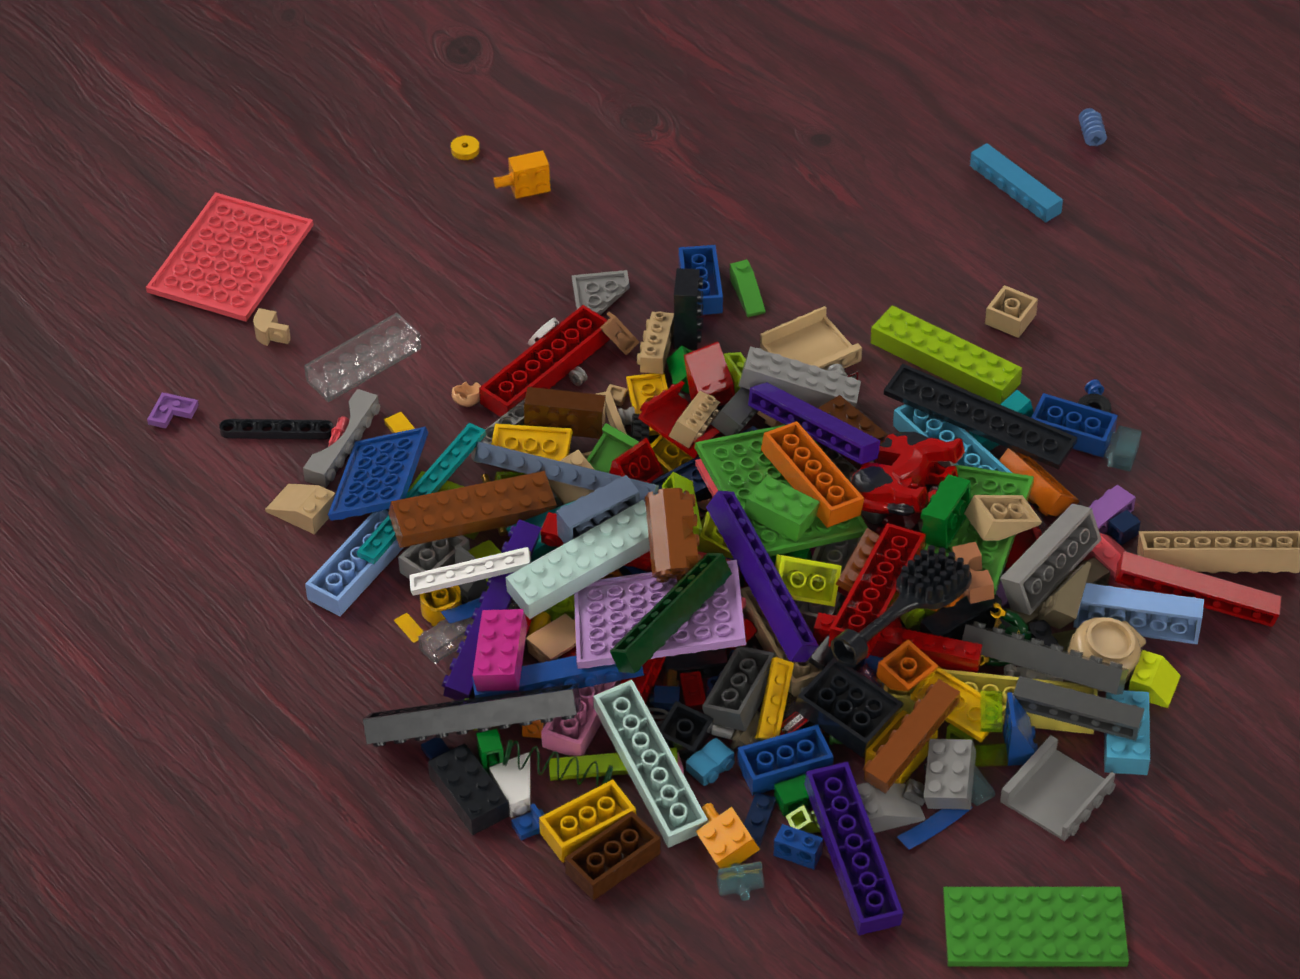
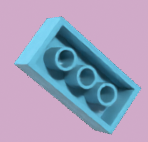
[1104,690,1150,775]

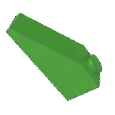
[730,260,765,317]

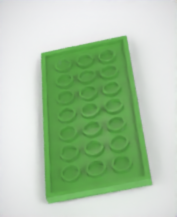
[924,465,1034,595]
[943,887,1129,967]

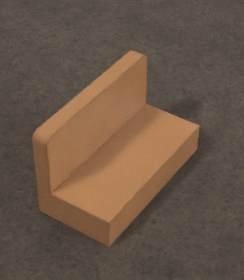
[600,312,639,355]

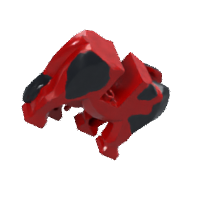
[851,431,965,517]

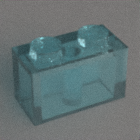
[1106,425,1142,472]

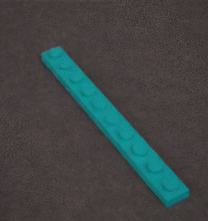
[357,423,486,564]

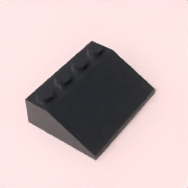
[795,657,904,757]

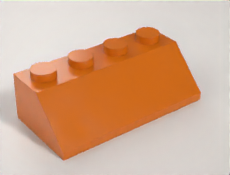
[999,448,1080,517]

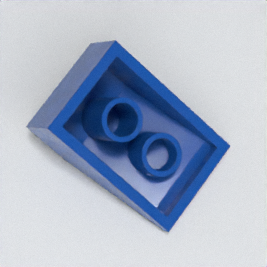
[1003,692,1038,766]

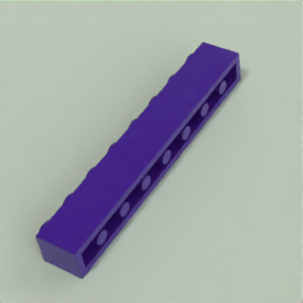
[748,382,880,464]

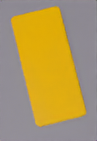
[394,613,427,643]

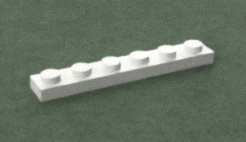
[410,547,531,596]

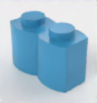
[686,738,734,786]

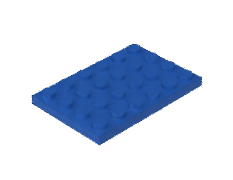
[328,426,429,521]

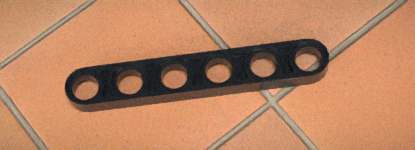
[219,419,334,439]

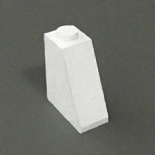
[489,753,531,818]

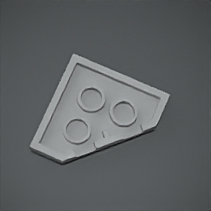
[572,270,630,315]

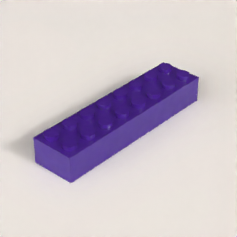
[804,762,903,936]

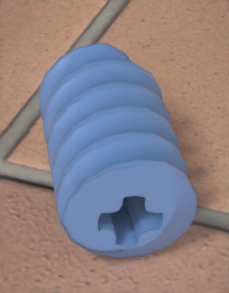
[1078,108,1107,146]

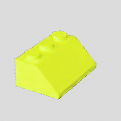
[775,554,842,607]

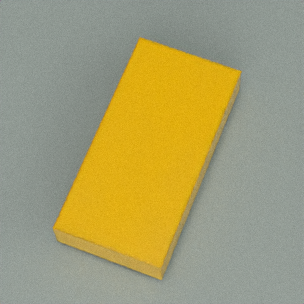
[384,412,415,433]

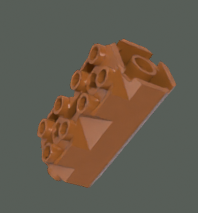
[645,488,701,583]

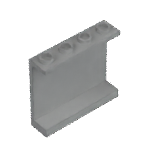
[1000,735,1116,841]

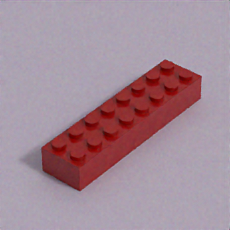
[479,305,610,417]
[828,523,926,658]

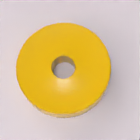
[451,136,480,160]

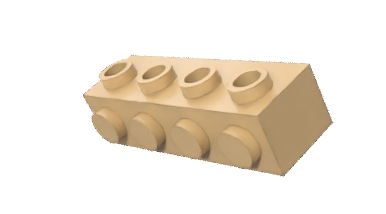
[637,311,674,374]
[669,391,720,448]

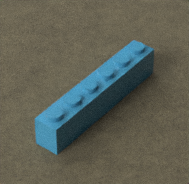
[970,143,1063,223]

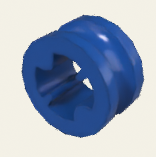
[1084,379,1104,395]

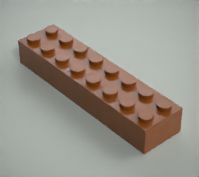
[388,471,557,548]

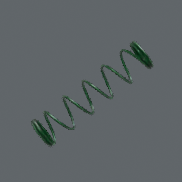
[502,740,613,787]

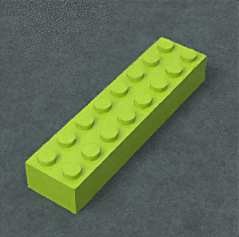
[871,305,1022,404]

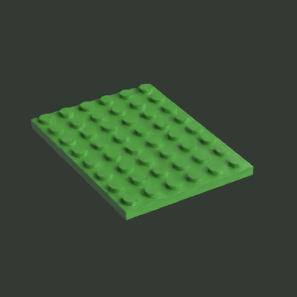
[695,425,868,557]

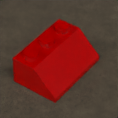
[609,438,664,483]

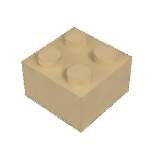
[985,285,1038,338]

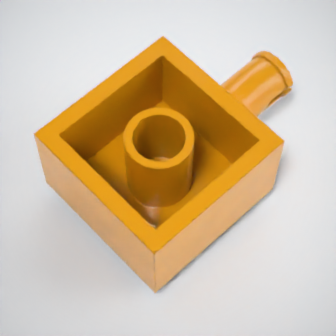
[493,151,550,199]
[696,803,760,874]

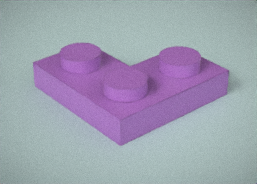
[147,392,199,428]

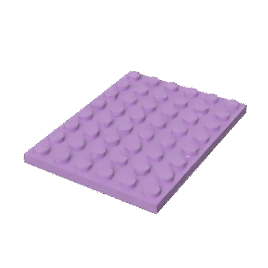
[574,560,746,669]

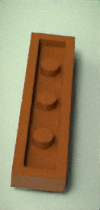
[836,528,880,592]

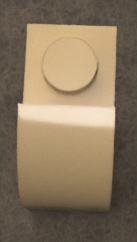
[253,308,291,346]

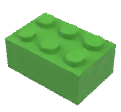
[745,475,820,542]

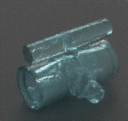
[717,861,764,901]

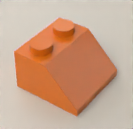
[876,639,938,692]

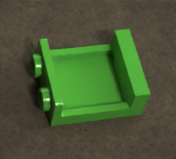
[587,423,639,473]

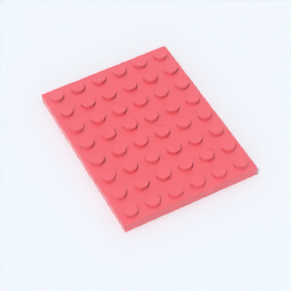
[146,192,314,322]

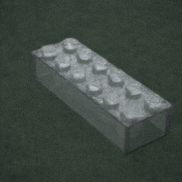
[304,313,421,403]

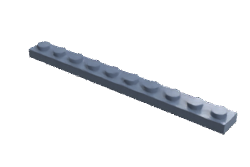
[474,442,659,501]

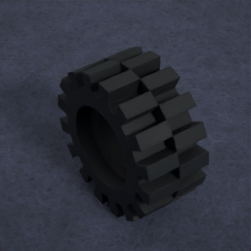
[631,413,650,442]

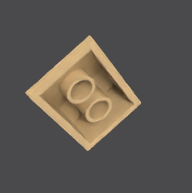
[265,484,335,535]
[964,495,1042,541]

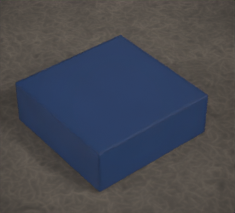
[421,737,450,760]

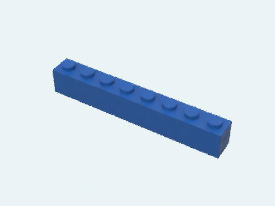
[472,656,644,698]

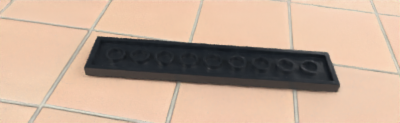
[884,363,1077,470]

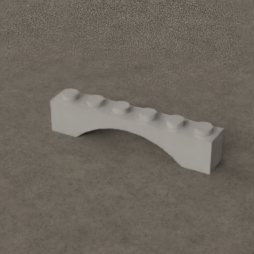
[303,389,380,488]

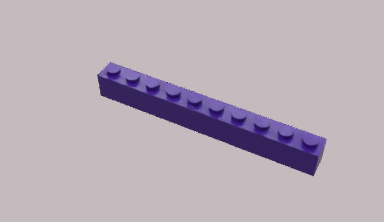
[706,490,819,662]
[442,519,541,701]

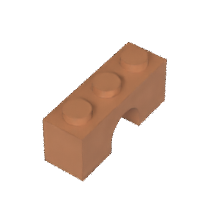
[952,542,994,604]

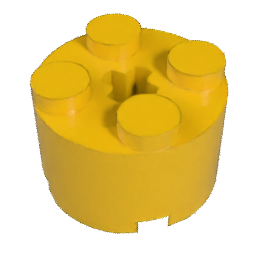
[420,585,462,627]

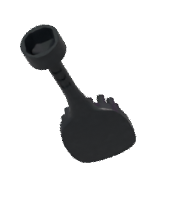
[831,545,972,667]

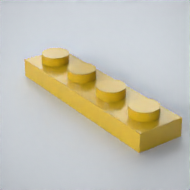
[755,657,794,741]

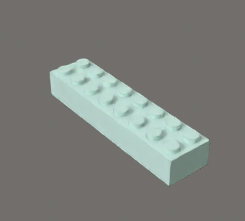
[506,500,650,619]
[593,680,708,848]

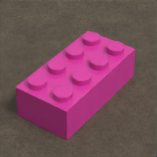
[473,609,527,691]

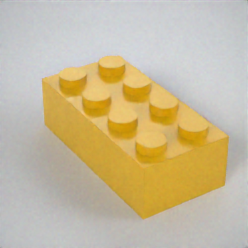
[539,780,636,863]

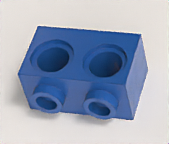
[774,824,823,870]

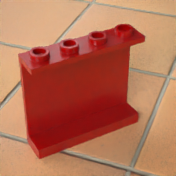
[638,381,725,459]

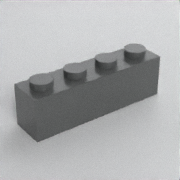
[711,387,758,436]

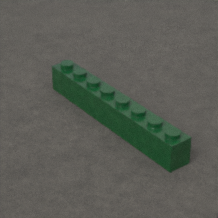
[610,553,732,674]

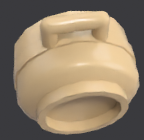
[1067,617,1146,691]

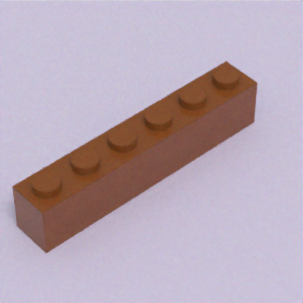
[863,679,960,794]

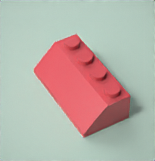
[1083,533,1144,591]

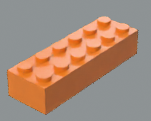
[761,421,864,528]

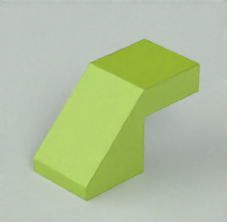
[786,805,821,833]

